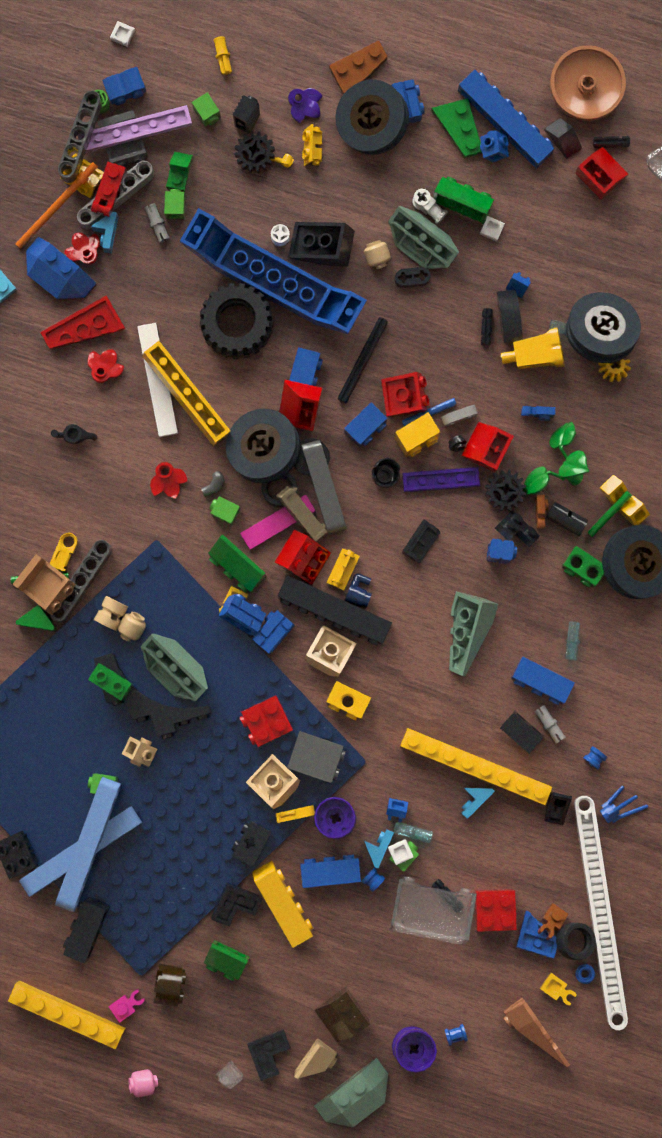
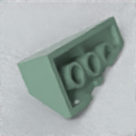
[449,591,498,676]

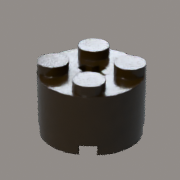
[153,964,186,1006]

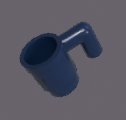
[345,574,372,608]

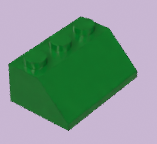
[433,177,494,224]
[208,534,267,593]

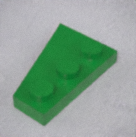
[431,98,482,158]

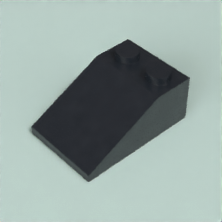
[288,222,355,267]

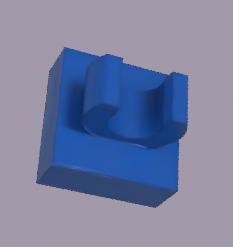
[506,272,531,298]
[386,798,408,823]

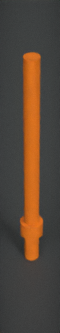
[16,162,98,249]

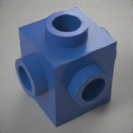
[480,130,509,163]

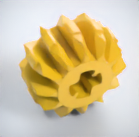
[598,359,631,382]

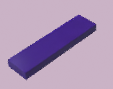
[402,467,480,493]

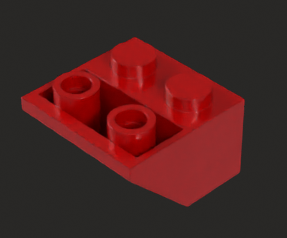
[575,147,629,200]
[279,380,322,431]
[461,422,514,473]
[275,530,331,585]

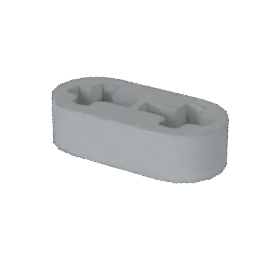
[441,405,478,427]

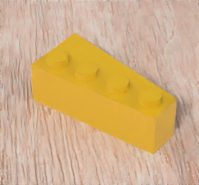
[252,861,314,948]

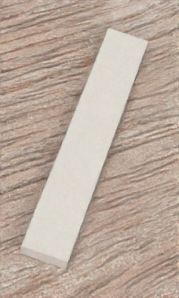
[137,323,178,437]

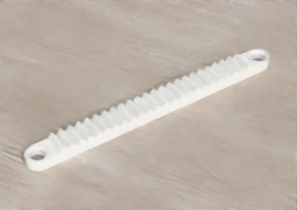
[574,796,628,1030]

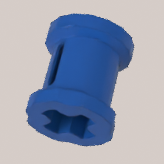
[444,1024,468,1046]

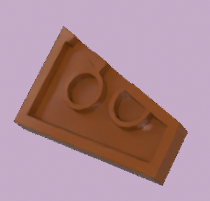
[329,40,387,94]

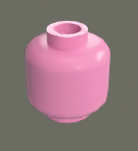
[128,1069,158,1097]

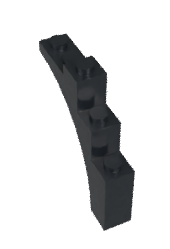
[94,653,212,739]

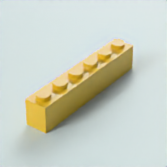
[142,341,230,446]
[8,981,126,1049]

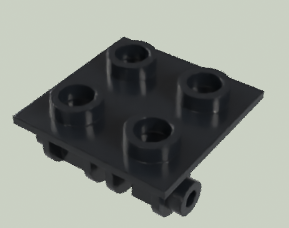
[0,831,39,879]

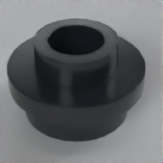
[448,435,467,452]

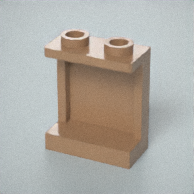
[13,554,76,615]

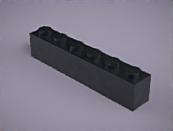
[277,575,392,646]

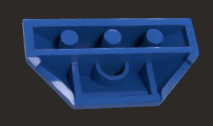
[26,237,97,299]

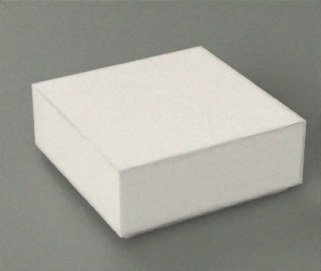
[110,21,135,47]
[480,216,505,242]
[388,839,414,865]

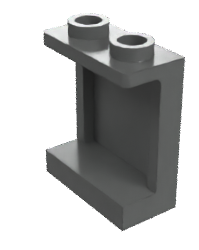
[97,110,148,167]
[287,731,346,783]

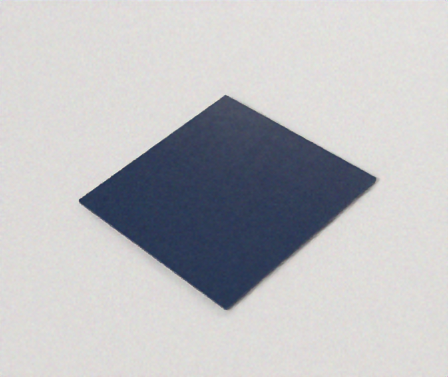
[0,540,366,975]

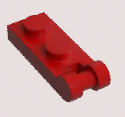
[91,161,126,217]

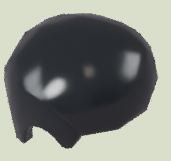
[371,457,401,488]

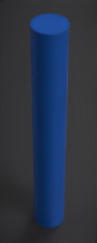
[402,398,457,427]

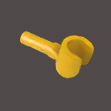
[270,154,294,168]

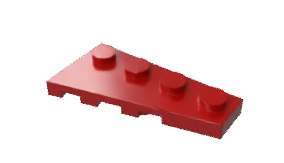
[40,295,125,350]

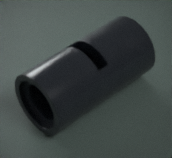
[546,502,588,536]

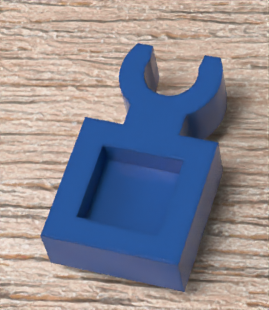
[521,406,556,421]

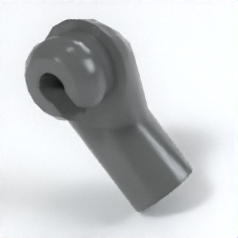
[201,471,224,497]

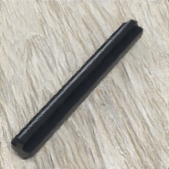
[338,317,388,403]

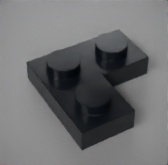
[495,510,540,547]
[211,883,263,927]
[247,1029,291,1081]

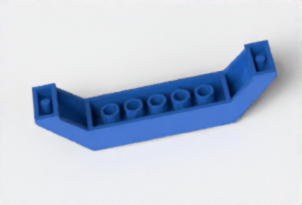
[180,208,367,334]

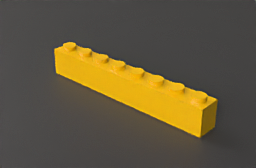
[400,728,552,805]

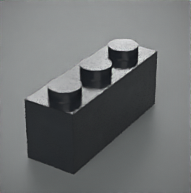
[63,897,110,964]

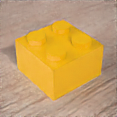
[394,412,440,457]

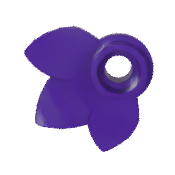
[288,88,322,123]

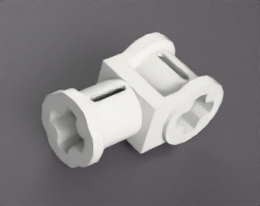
[412,189,448,224]

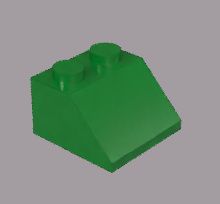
[204,940,249,981]

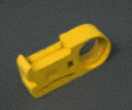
[50,533,78,572]
[275,805,315,823]

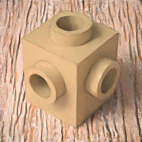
[122,737,157,767]

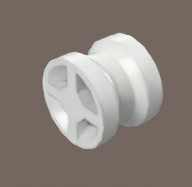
[271,224,290,247]

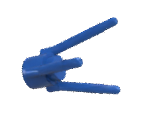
[600,786,648,823]

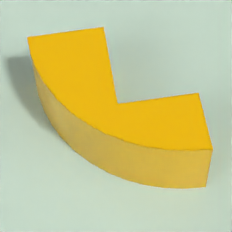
[600,475,650,526]

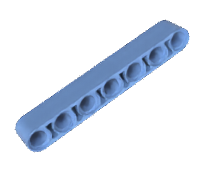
[55,777,121,912]
[19,806,142,897]

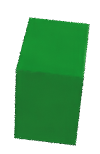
[16,605,57,632]

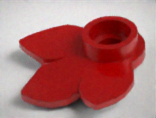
[64,232,100,265]
[87,349,124,383]
[150,462,188,499]

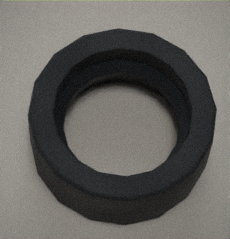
[261,473,297,507]
[556,923,596,960]

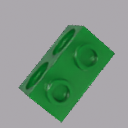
[561,546,604,588]
[88,663,134,701]

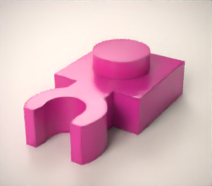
[108,989,145,1023]

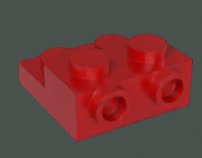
[381,372,429,417]
[239,695,293,747]

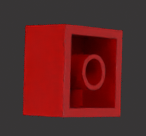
[474,889,517,931]

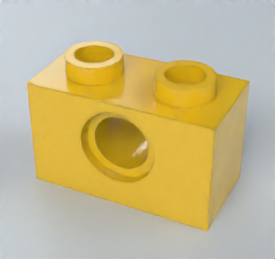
[326,681,371,721]

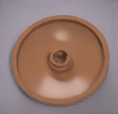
[550,45,626,121]

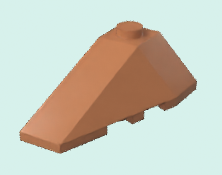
[503,998,570,1067]

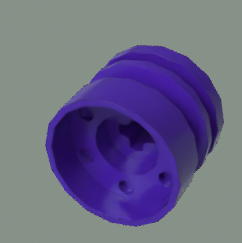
[314,797,356,839]
[392,1026,437,1072]

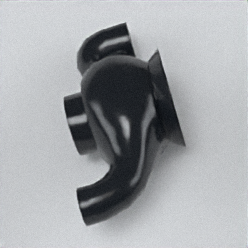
[51,424,98,444]

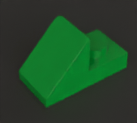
[166,151,193,192]

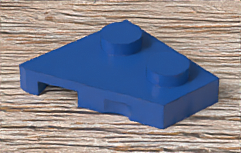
[516,911,557,959]

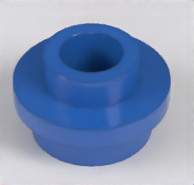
[575,964,595,984]

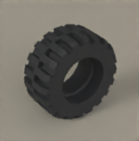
[200,283,273,359]

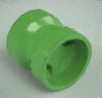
[89,90,110,114]

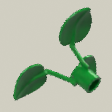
[523,422,589,497]

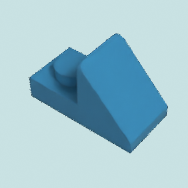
[91,212,119,254]
[461,788,495,819]
[364,829,394,868]

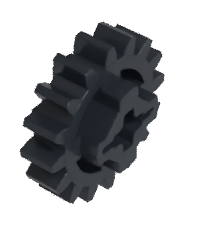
[234,131,275,173]
[485,469,526,511]

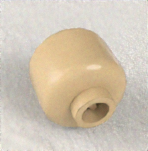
[364,240,391,269]
[118,612,146,642]

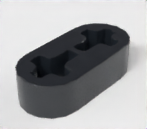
[395,267,431,288]

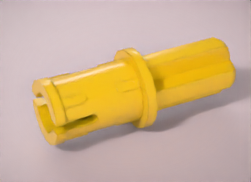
[214,36,232,75]

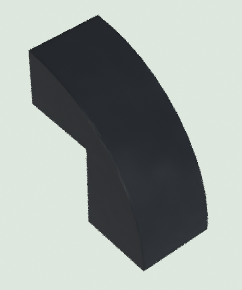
[497,290,523,343]

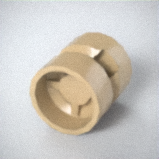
[94,596,128,631]

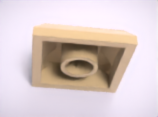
[305,625,357,677]
[246,754,300,809]

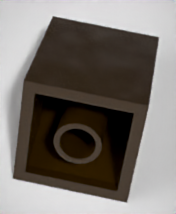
[315,987,370,1042]

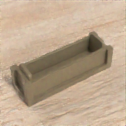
[276,486,327,541]

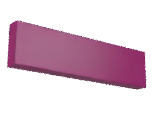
[240,495,316,550]

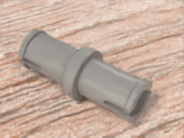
[144,203,170,243]
[534,705,566,744]

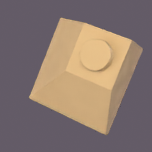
[294,1038,337,1079]

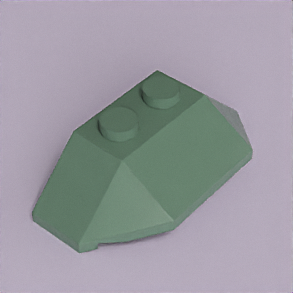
[388,206,459,269]
[141,634,208,701]
[314,1057,388,1127]

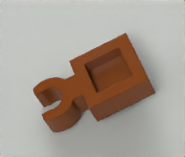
[535,494,548,529]
[538,903,568,940]

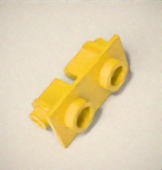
[302,124,322,166]
[327,548,360,591]

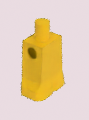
[501,328,565,369]

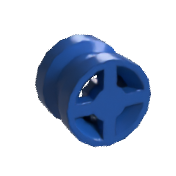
[583,746,607,770]
[361,868,385,892]

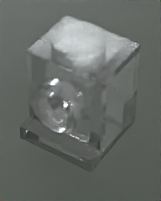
[216,1061,244,1089]

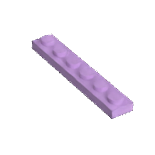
[78,105,192,153]

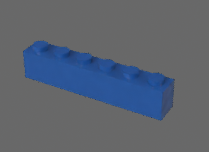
[458,70,554,169]

